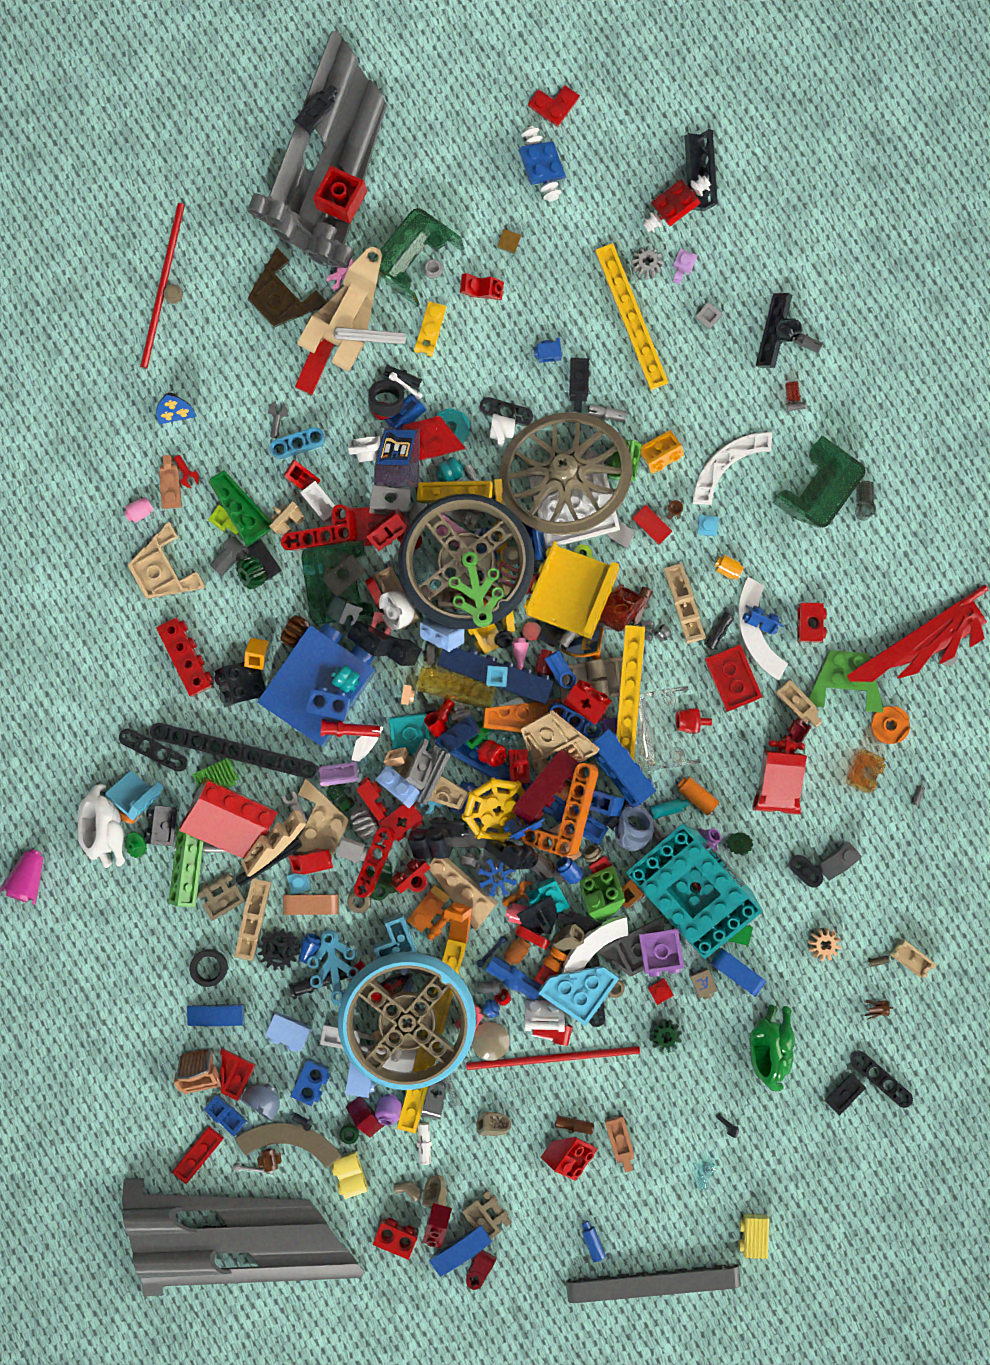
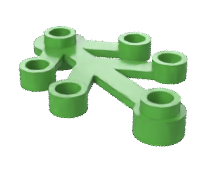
[449,552,504,627]

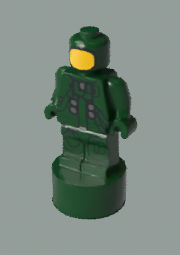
[327,784,355,813]

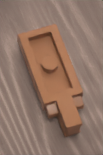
[159,455,182,509]
[604,1115,635,1173]

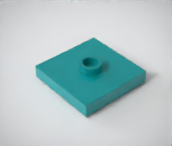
[388,712,431,754]

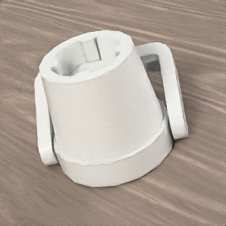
[490,414,515,446]
[347,436,381,462]

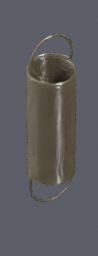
[863,955,895,968]

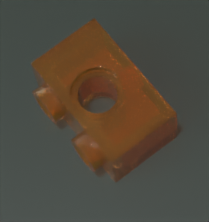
[845,749,886,794]

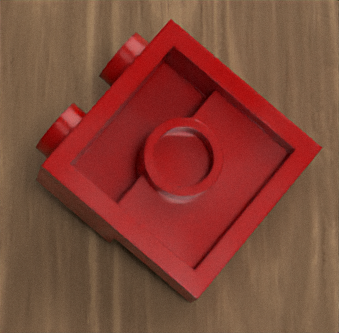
[356,777,388,821]

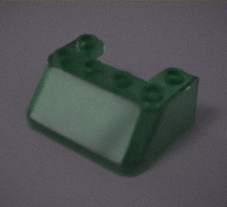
[772,436,866,528]

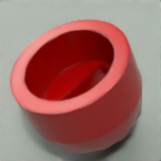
[494,989,511,1006]

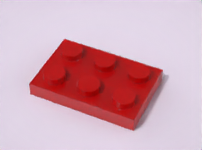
[704,644,763,712]

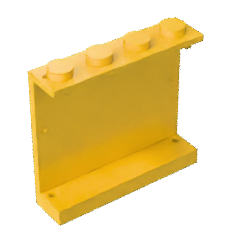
[524,541,620,639]

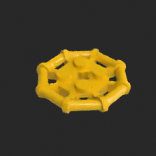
[462,777,525,842]

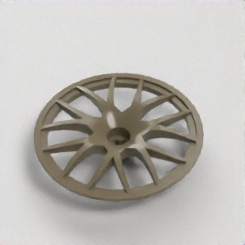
[499,412,632,535]

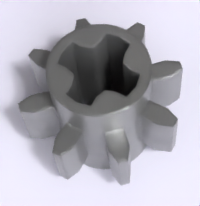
[451,704,471,726]

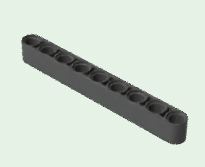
[566,1264,741,1303]

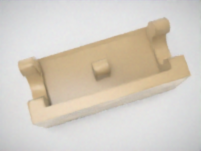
[890,939,937,978]

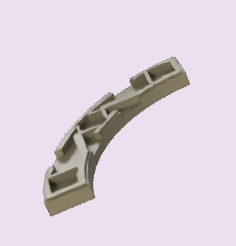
[235,1123,342,1168]

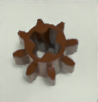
[257,1148,282,1172]

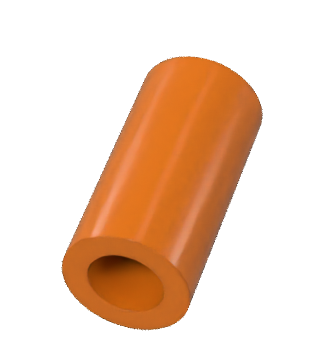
[677,776,720,816]

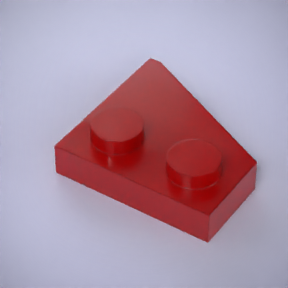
[220,1048,256,1101]

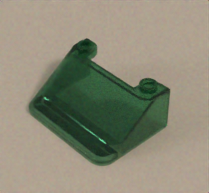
[301,541,374,624]

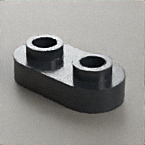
[788,855,823,888]

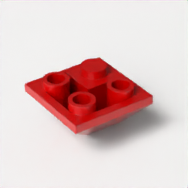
[540,1137,598,1181]

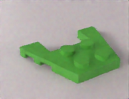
[809,650,883,713]

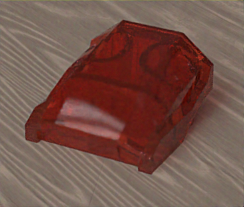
[600,584,648,632]

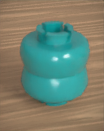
[436,457,465,482]
[331,665,360,693]

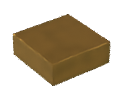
[497,229,521,254]
[431,884,450,903]

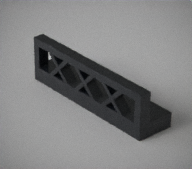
[684,129,718,211]

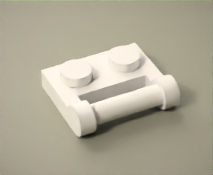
[525,1000,565,1032]

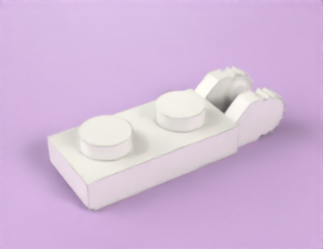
[320,1024,376,1052]

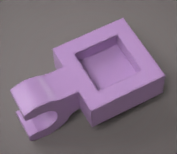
[672,248,698,284]

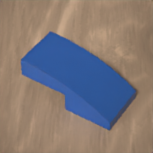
[203,1095,248,1136]

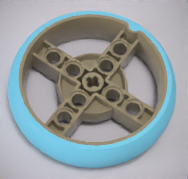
[338,952,476,1090]

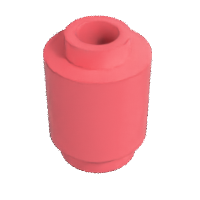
[505,903,529,925]

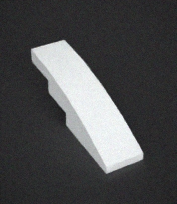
[300,481,361,555]

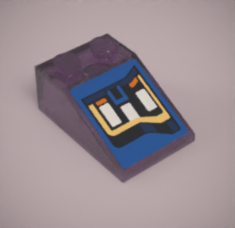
[374,428,420,487]

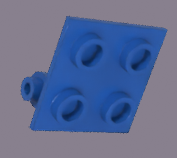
[503,816,545,840]

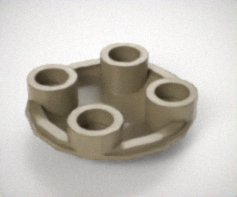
[472,1021,510,1061]

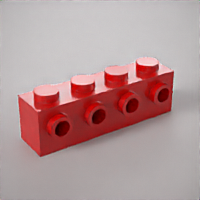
[156,617,214,697]

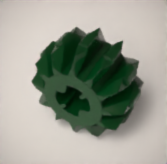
[236,556,266,590]
[649,1019,682,1053]

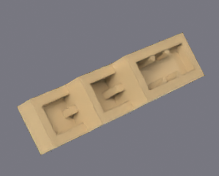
[664,563,706,644]
[241,810,306,876]
[234,879,271,962]

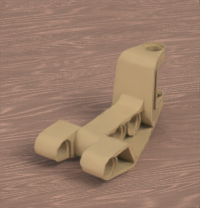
[297,247,382,372]

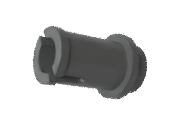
[476,979,502,995]

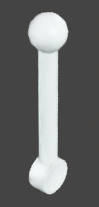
[389,372,422,400]

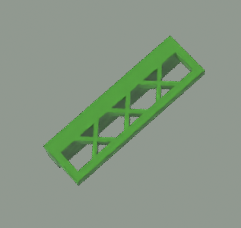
[168,827,204,907]

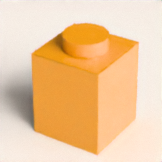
[244,638,269,670]

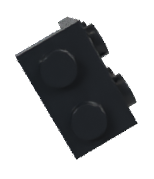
[214,662,266,708]

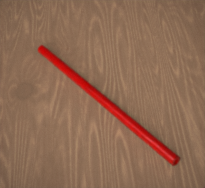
[140,203,185,369]
[466,1046,640,1070]

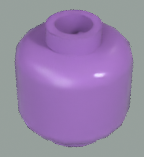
[375,1094,402,1126]

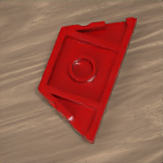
[394,416,466,467]

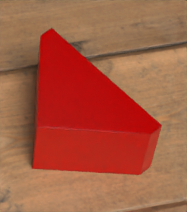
[283,459,321,491]

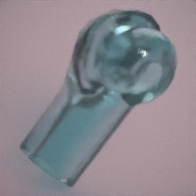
[697,1162,716,1190]

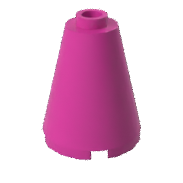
[0,849,44,905]

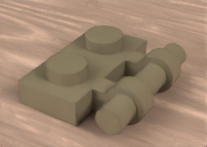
[197,873,246,921]
[462,1190,512,1239]

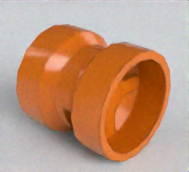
[542,946,568,973]

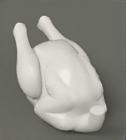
[77,784,125,868]

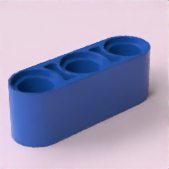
[548,702,601,739]
[710,948,767,997]

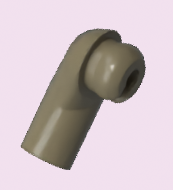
[394,1181,422,1202]

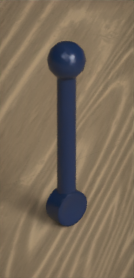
[477,936,507,968]

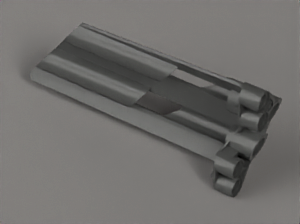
[247,31,387,268]
[122,1178,365,1296]

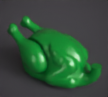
[749,1004,795,1092]

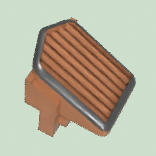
[174,1049,222,1094]

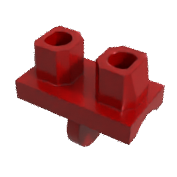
[508,749,530,784]

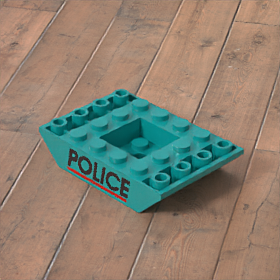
[626,823,763,959]

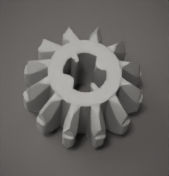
[631,246,664,280]
[351,805,380,839]

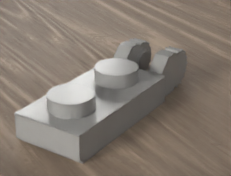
[405,738,438,790]

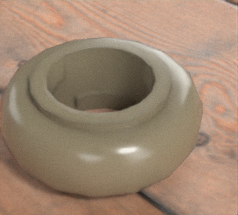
[347,890,371,914]

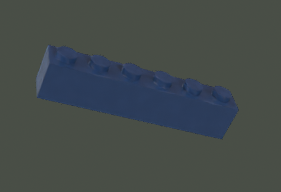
[437,646,555,705]

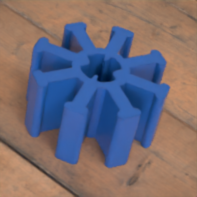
[478,858,517,897]

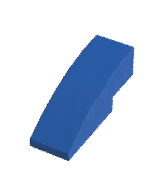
[187,1004,245,1026]
[429,1225,492,1277]

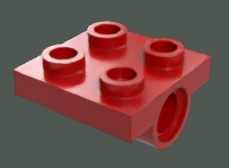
[390,858,431,893]

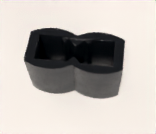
[408,828,453,859]

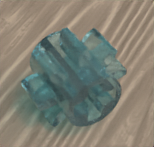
[496,731,520,750]

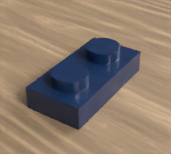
[440,715,481,753]

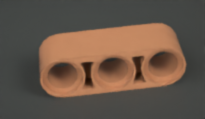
[283,894,339,915]

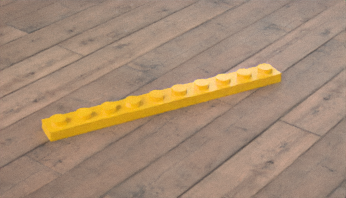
[397,938,466,1133]

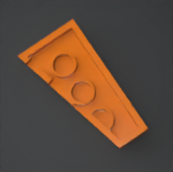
[482,698,562,733]

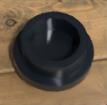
[494,631,513,648]

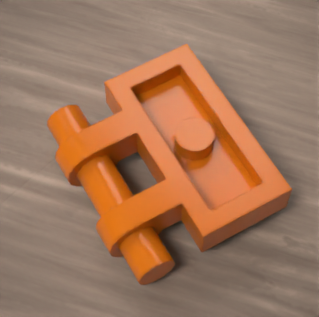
[406,890,451,941]

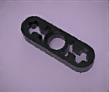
[480,397,533,426]

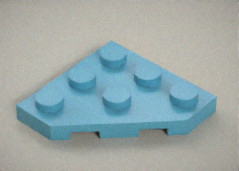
[538,966,620,1026]

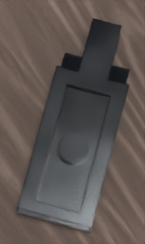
[294,85,338,135]
[569,358,590,412]
[556,911,602,934]

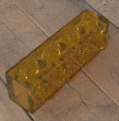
[416,668,496,709]

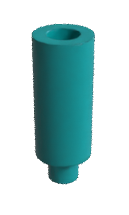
[649,798,689,820]

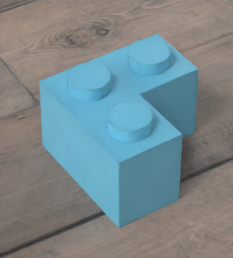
[373,913,417,959]

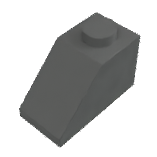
[817,841,862,881]

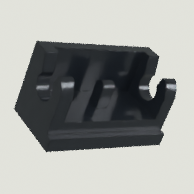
[324,593,363,625]

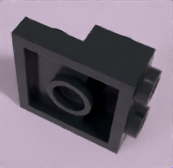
[484,840,539,870]

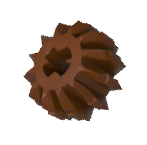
[280,615,310,648]

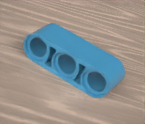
[270,427,325,459]

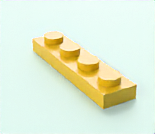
[417,481,493,503]

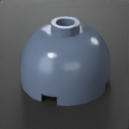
[240,1084,280,1121]

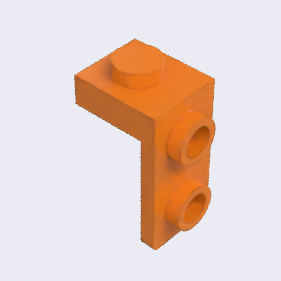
[444,902,472,943]

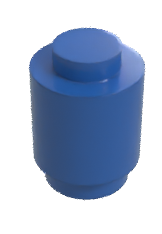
[556,856,583,884]

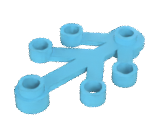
[307,930,359,1006]

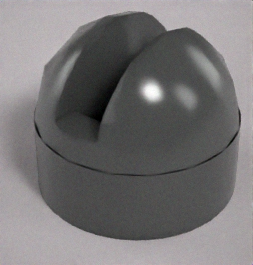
[654,624,671,641]

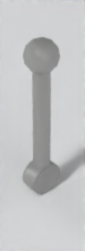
[233,1163,274,1174]

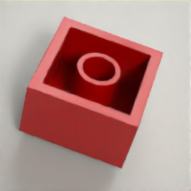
[313,166,367,224]

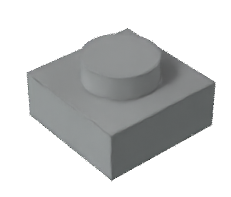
[695,302,722,330]

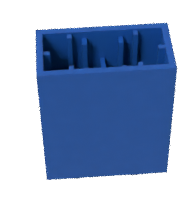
[257,622,377,747]

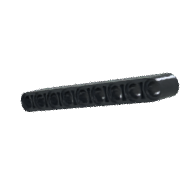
[150,723,318,779]

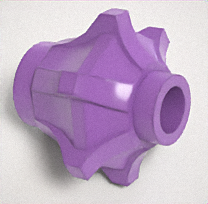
[698,828,721,851]

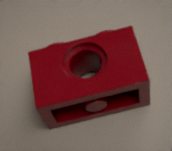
[422,1203,452,1248]

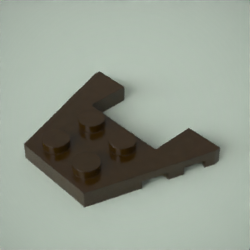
[248,248,327,328]

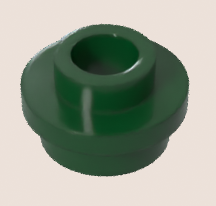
[339,1124,359,1144]

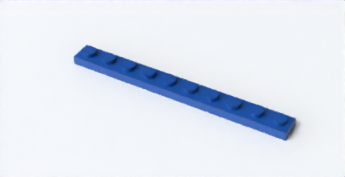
[435,728,609,846]

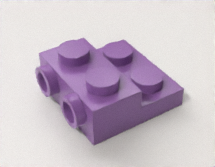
[639,929,684,977]

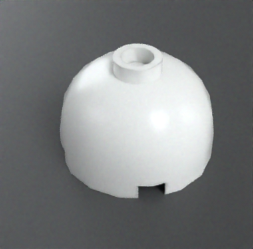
[379,590,416,630]

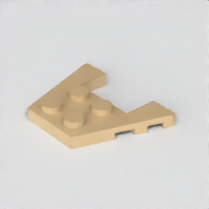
[128,522,206,599]
[521,710,600,777]
[296,779,350,855]

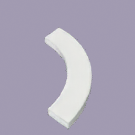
[692,432,772,505]
[738,577,788,680]
[561,915,628,974]

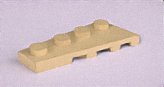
[395,755,468,809]
[429,858,498,930]

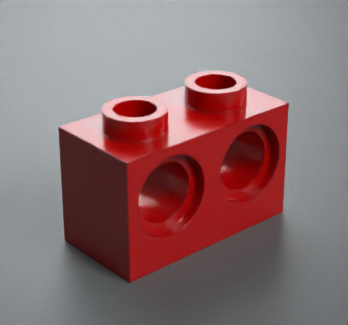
[367,508,410,551]
[372,1217,418,1260]

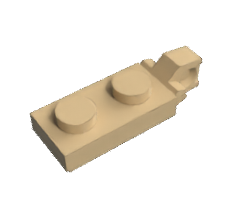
[775,680,822,728]

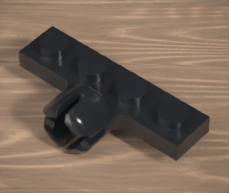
[756,293,802,368]

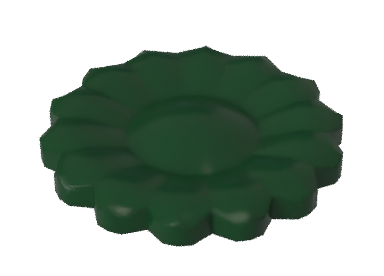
[726,832,753,855]

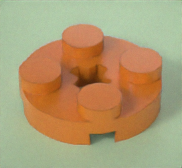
[870,706,910,744]

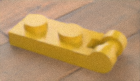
[414,301,447,357]

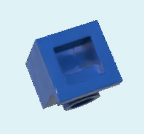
[533,338,562,363]

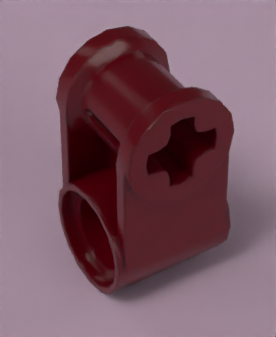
[466,1250,497,1290]

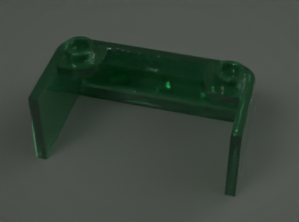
[373,208,464,307]

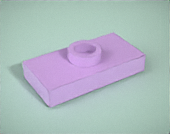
[318,762,359,786]

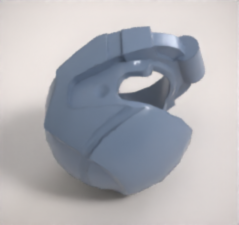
[615,804,654,851]

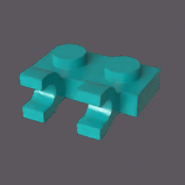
[526,876,570,913]

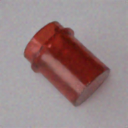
[785,381,801,403]

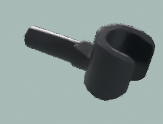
[417,690,436,715]
[716,1114,739,1138]

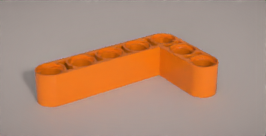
[521,763,598,856]

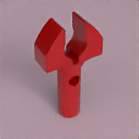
[174,455,200,489]

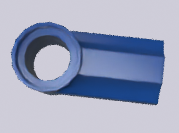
[544,650,576,688]

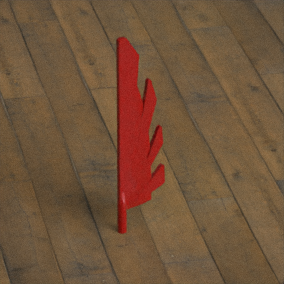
[847,584,989,682]

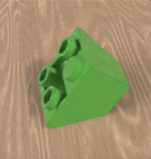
[579,865,625,922]

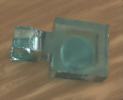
[360,757,394,781]

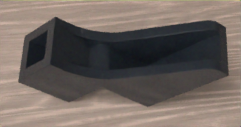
[347,620,422,666]

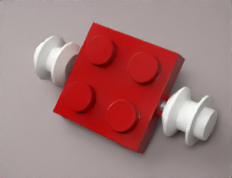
[642,175,711,233]

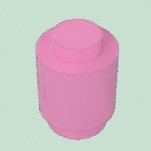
[124,497,154,523]

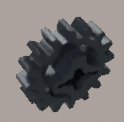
[258,928,300,971]

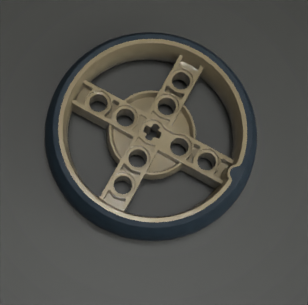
[398,494,534,629]

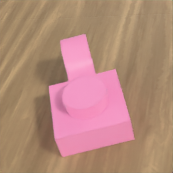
[326,259,354,291]

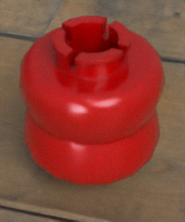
[478,740,507,767]

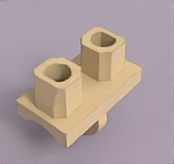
[269,502,305,536]

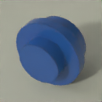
[483,999,500,1018]

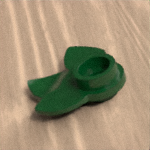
[364,863,397,901]

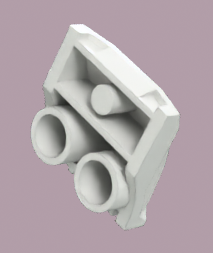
[351,723,383,761]

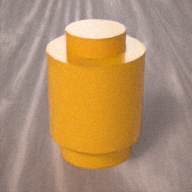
[714,554,744,580]

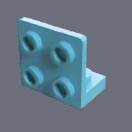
[105,771,164,820]

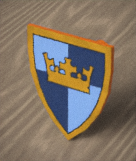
[561,627,604,660]

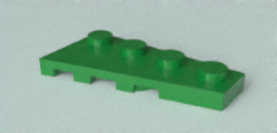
[209,470,272,546]

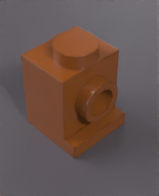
[621,879,645,909]

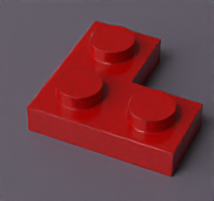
[528,85,580,127]

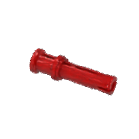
[321,719,381,738]

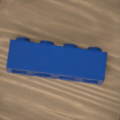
[592,729,656,808]

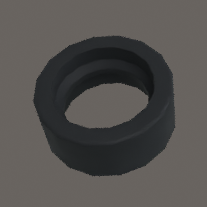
[368,379,405,417]
[189,949,228,987]

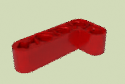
[281,504,357,551]

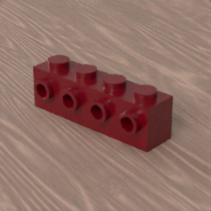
[511,749,579,825]

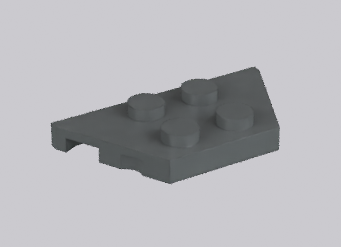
[598,916,665,977]

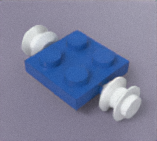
[518,126,566,202]

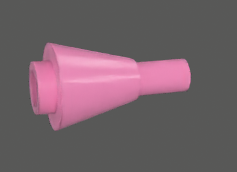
[511,637,529,670]

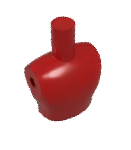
[675,708,712,734]

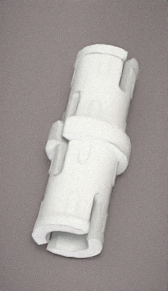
[417,1123,432,1165]

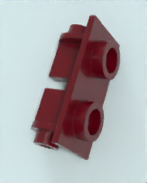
[776,717,811,753]

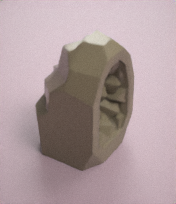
[551,924,585,951]
[476,1112,511,1136]
[422,1175,447,1209]

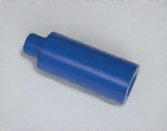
[582,1221,606,1262]

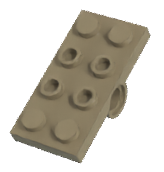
[559,657,623,704]

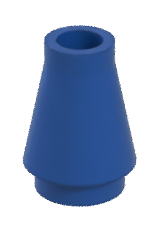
[298,933,321,964]

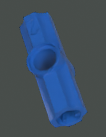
[485,956,542,1001]

